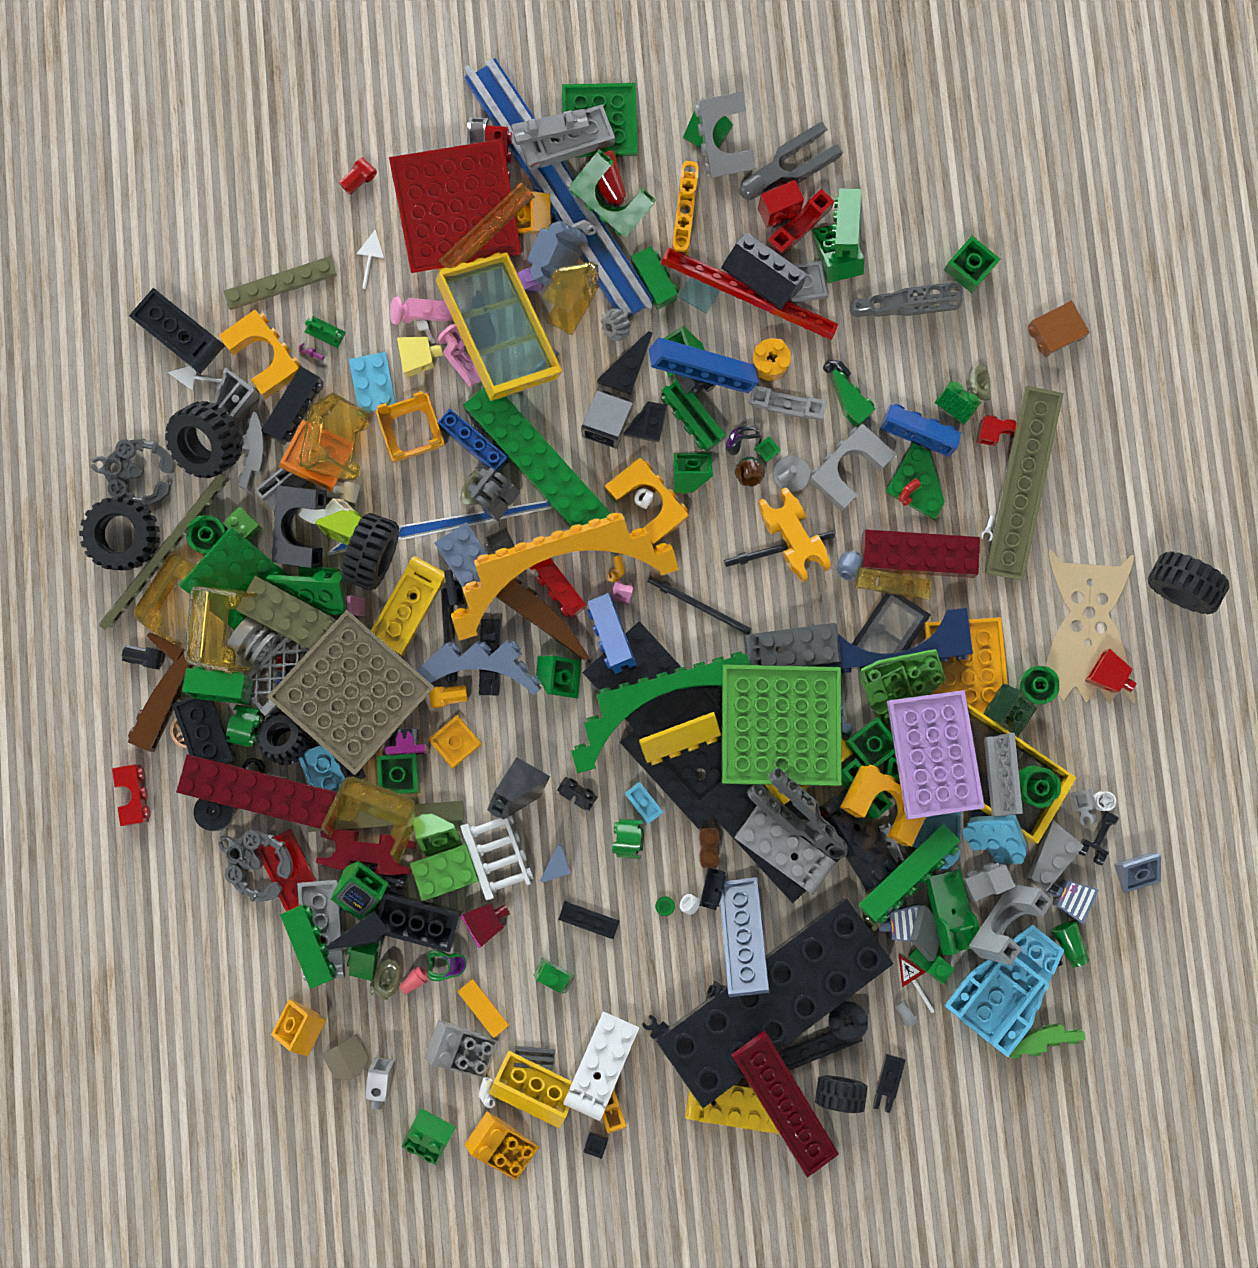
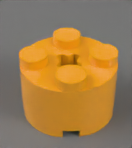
[751,338,791,381]

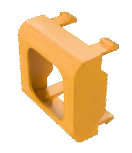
[375,391,446,463]

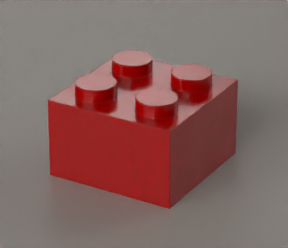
[758,180,804,228]

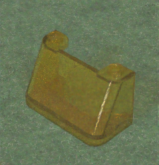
[299,392,369,481]

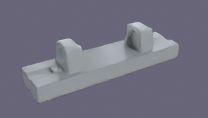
[512,109,589,145]

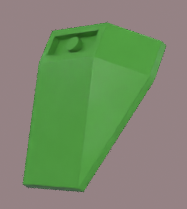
[858,649,946,727]

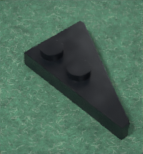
[597,331,653,395]

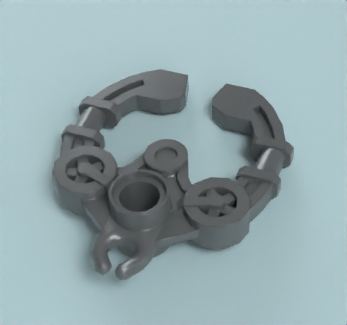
[91,438,175,507]
[218,829,293,902]

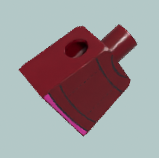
[461,903,511,948]

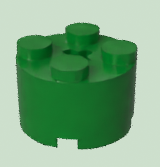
[186,515,228,556]
[1016,666,1060,707]
[226,704,265,747]
[1019,766,1061,808]
[612,818,644,859]

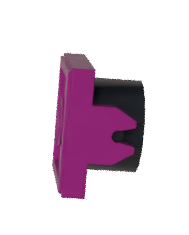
[385,728,430,755]

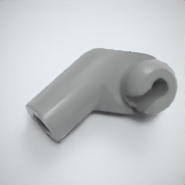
[570,220,597,235]

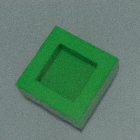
[754,436,781,464]

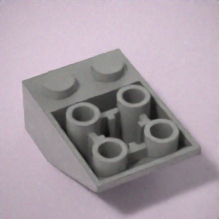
[425,1020,498,1078]

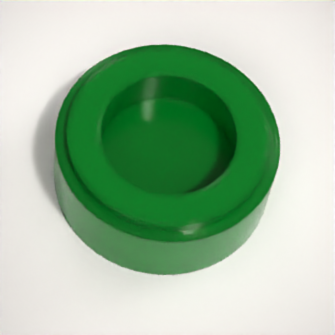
[655,896,675,916]

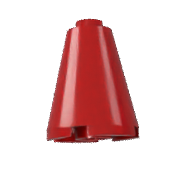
[581,150,627,206]

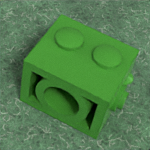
[223,507,262,541]

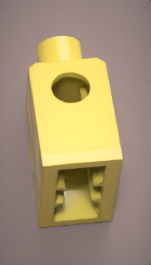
[397,337,443,377]

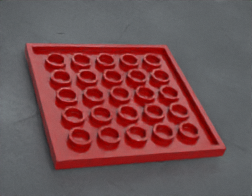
[389,139,522,273]

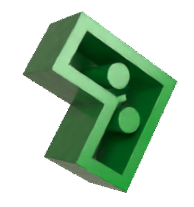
[347,939,384,981]

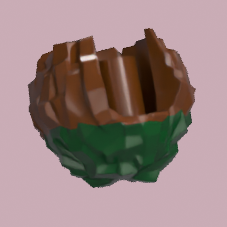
[735,457,765,487]

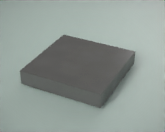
[910,906,940,961]

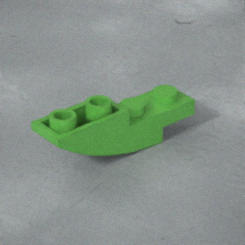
[1009,1023,1086,1059]

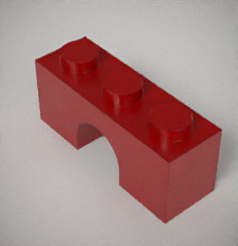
[976,415,1017,446]
[112,764,151,826]

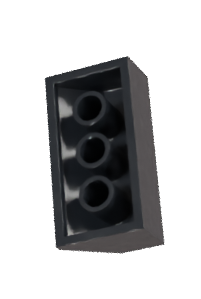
[721,233,807,310]
[378,891,462,953]

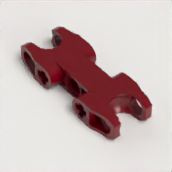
[316,829,417,876]

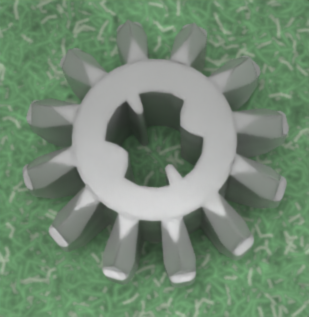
[600,308,631,342]

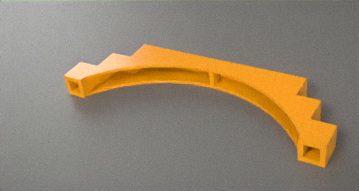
[451,513,679,641]

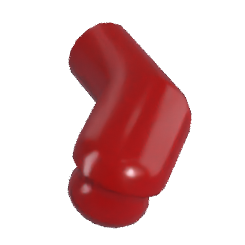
[899,479,921,506]

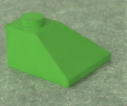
[412,813,463,856]

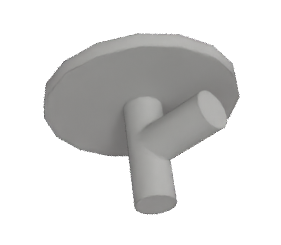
[773,456,810,493]

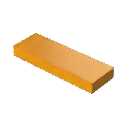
[457,979,509,1038]

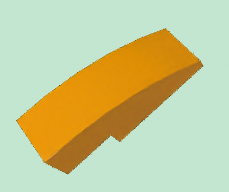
[593,1073,628,1134]

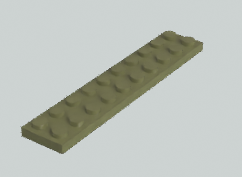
[985,386,1064,581]

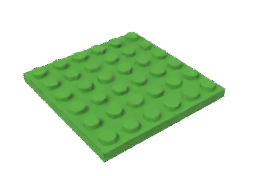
[722,665,841,786]

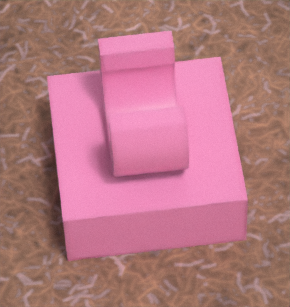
[611,580,633,604]

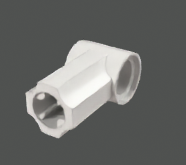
[320,482,360,505]

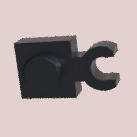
[642,1014,670,1039]

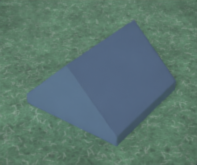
[540,844,571,882]
[1114,852,1161,893]

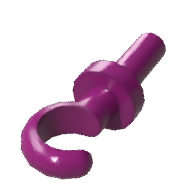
[299,343,325,361]

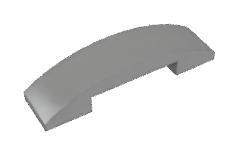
[749,386,827,420]

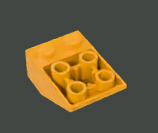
[464,1111,539,1181]

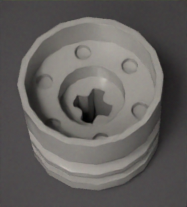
[227,617,279,667]

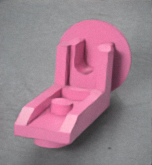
[390,297,453,325]
[438,324,481,387]

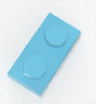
[624,782,663,824]

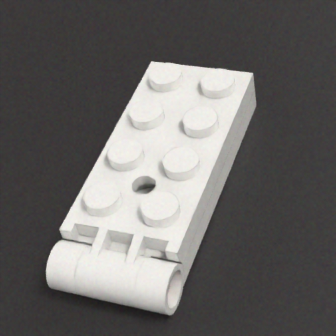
[563,1011,639,1121]

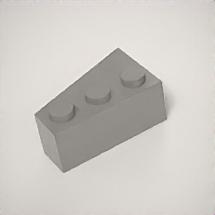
[1026,820,1084,891]

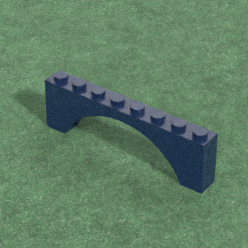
[813,608,973,674]

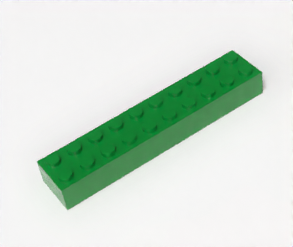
[463,380,612,527]

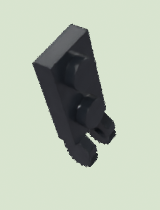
[873,1053,906,1113]

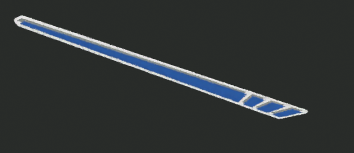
[327,501,552,555]

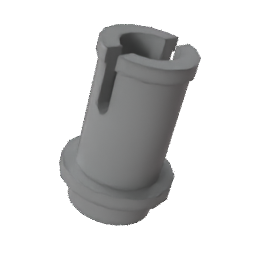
[894,1000,918,1027]

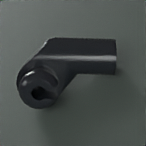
[823,360,851,377]

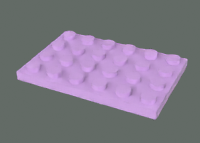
[887,690,985,820]

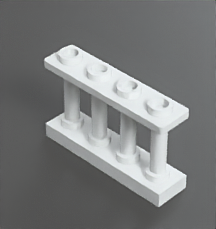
[460,815,534,900]

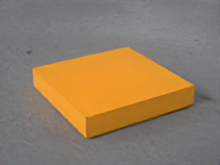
[428,715,482,769]

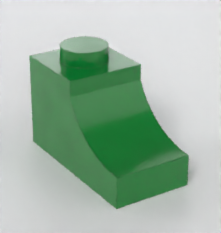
[908,947,955,984]

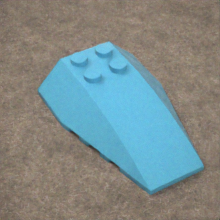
[944,925,1064,1057]

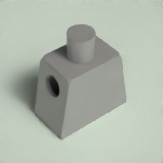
[365,1057,395,1110]

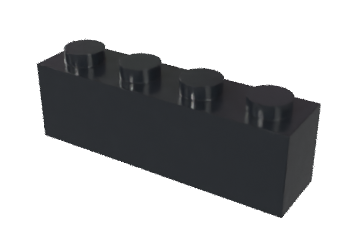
[262,366,323,446]

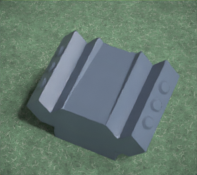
[527,221,588,291]

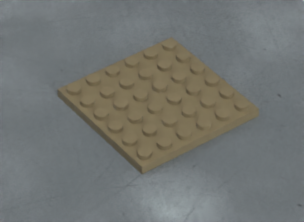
[267,610,435,775]

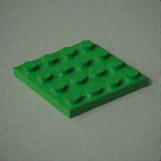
[562,83,637,158]
[179,527,289,630]

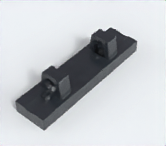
[479,619,501,696]

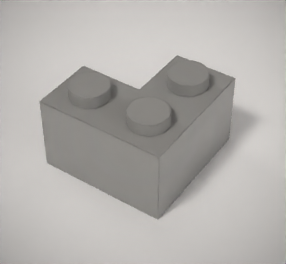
[963,862,1015,901]

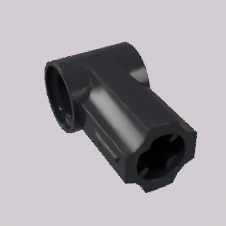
[121,645,164,670]

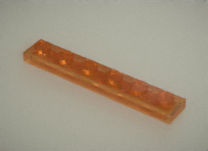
[439,182,535,269]

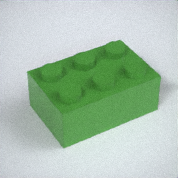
[410,844,479,901]

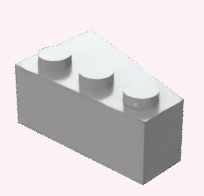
[212,368,260,425]

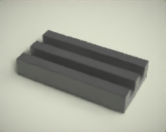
[514,1046,555,1070]

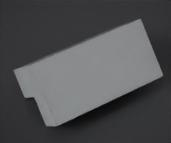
[255,468,311,511]

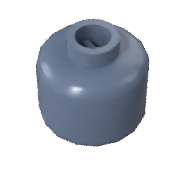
[837,551,863,580]

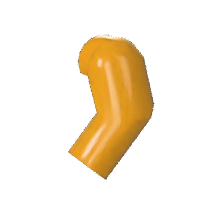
[607,555,625,583]

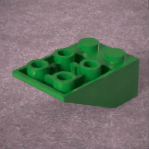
[812,225,864,283]

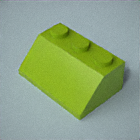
[316,510,362,546]

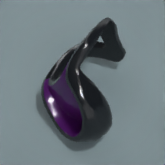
[726,426,762,455]

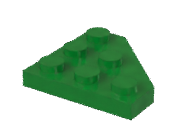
[885,443,945,520]

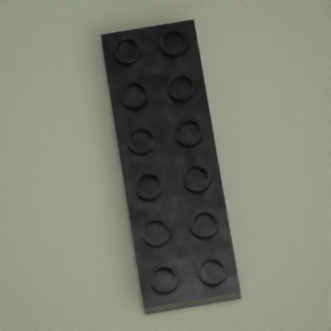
[654,899,894,1108]

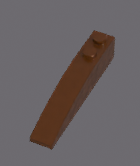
[496,577,590,663]
[128,643,203,752]

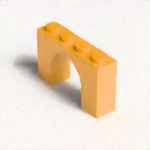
[218,310,301,399]
[605,458,689,547]
[840,765,926,847]

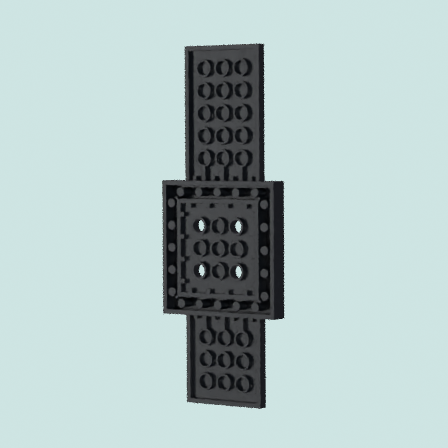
[582,621,841,904]

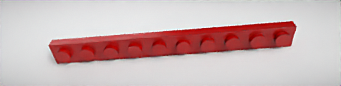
[661,247,838,340]

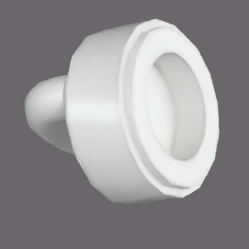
[634,488,655,510]
[680,894,700,915]

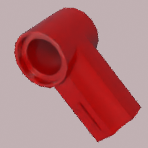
[339,157,377,195]

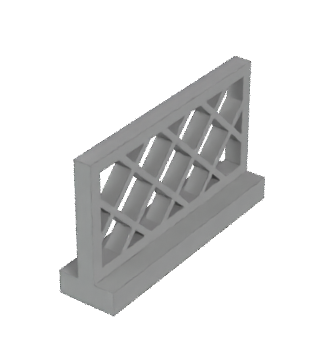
[248,637,309,718]
[984,733,1023,816]

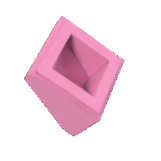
[347,596,365,617]

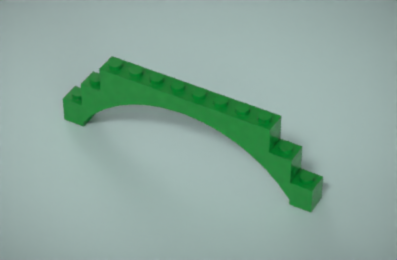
[571,651,750,774]

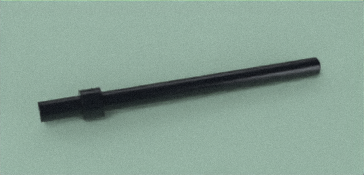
[724,530,835,567]
[647,575,752,635]

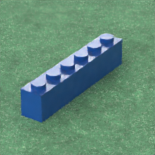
[649,337,758,394]

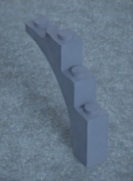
[416,640,542,695]

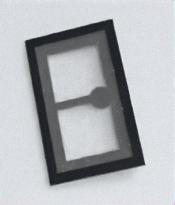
[852,587,931,654]

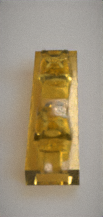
[855,568,932,600]

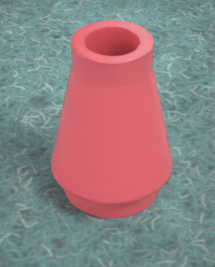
[400,966,429,994]

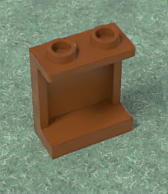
[1028,300,1090,358]

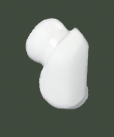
[479,1077,496,1108]

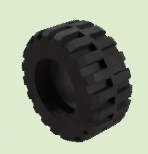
[165,401,243,479]
[79,497,160,571]
[341,513,400,591]
[1148,551,1230,615]

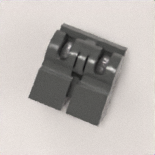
[467,468,520,521]

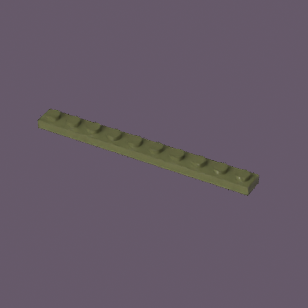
[99,474,226,630]

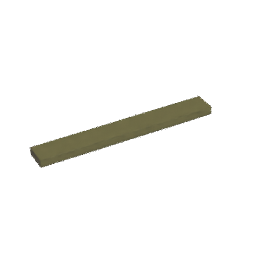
[308,801,464,832]

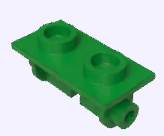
[304,316,346,349]

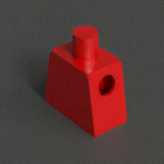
[1085,649,1137,693]

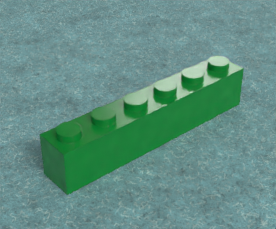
[859,824,961,925]

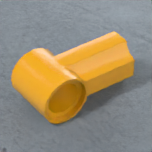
[429,685,468,708]

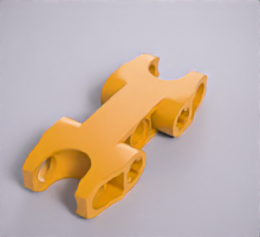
[672,161,699,256]
[758,487,831,583]

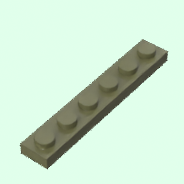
[223,256,337,310]

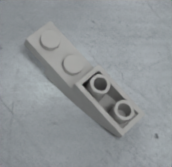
[238,412,267,492]

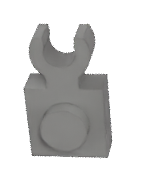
[1071,789,1097,825]

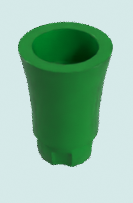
[1051,920,1090,968]

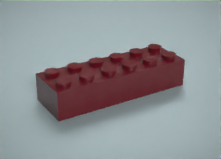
[861,529,980,578]

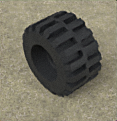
[256,712,311,765]
[815,1075,868,1113]

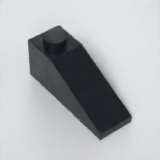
[322,911,388,953]

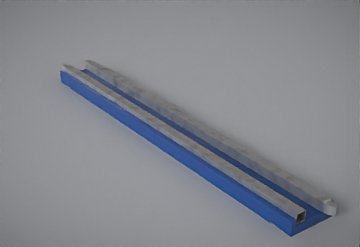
[464,58,653,319]

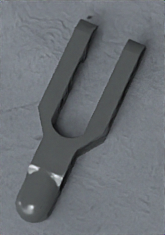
[739,122,843,200]
[849,282,963,317]
[747,768,848,859]

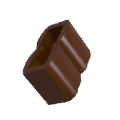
[699,828,719,868]

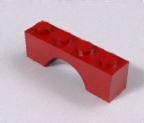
[767,189,834,257]

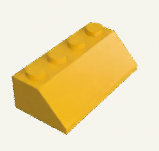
[639,712,721,765]
[488,1050,572,1129]

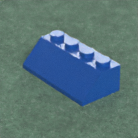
[880,404,961,457]

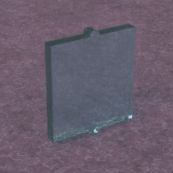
[678,277,720,313]

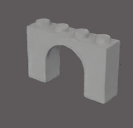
[695,92,755,178]
[809,423,896,512]
[969,884,1053,965]

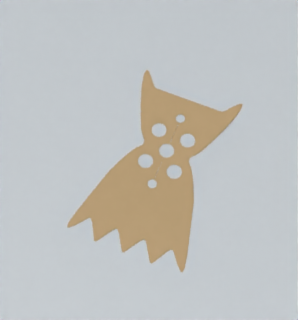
[1039,549,1135,704]

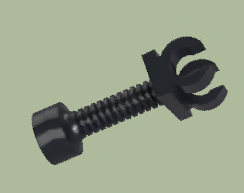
[1078,811,1119,866]

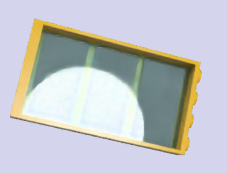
[436,252,562,401]

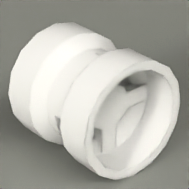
[1093,791,1116,811]

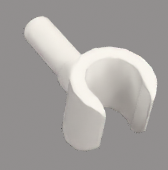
[417,320,436,345]
[980,516,994,542]

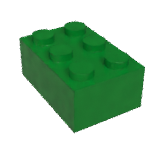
[182,666,254,705]

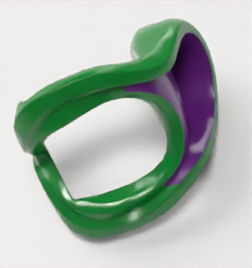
[427,950,467,982]

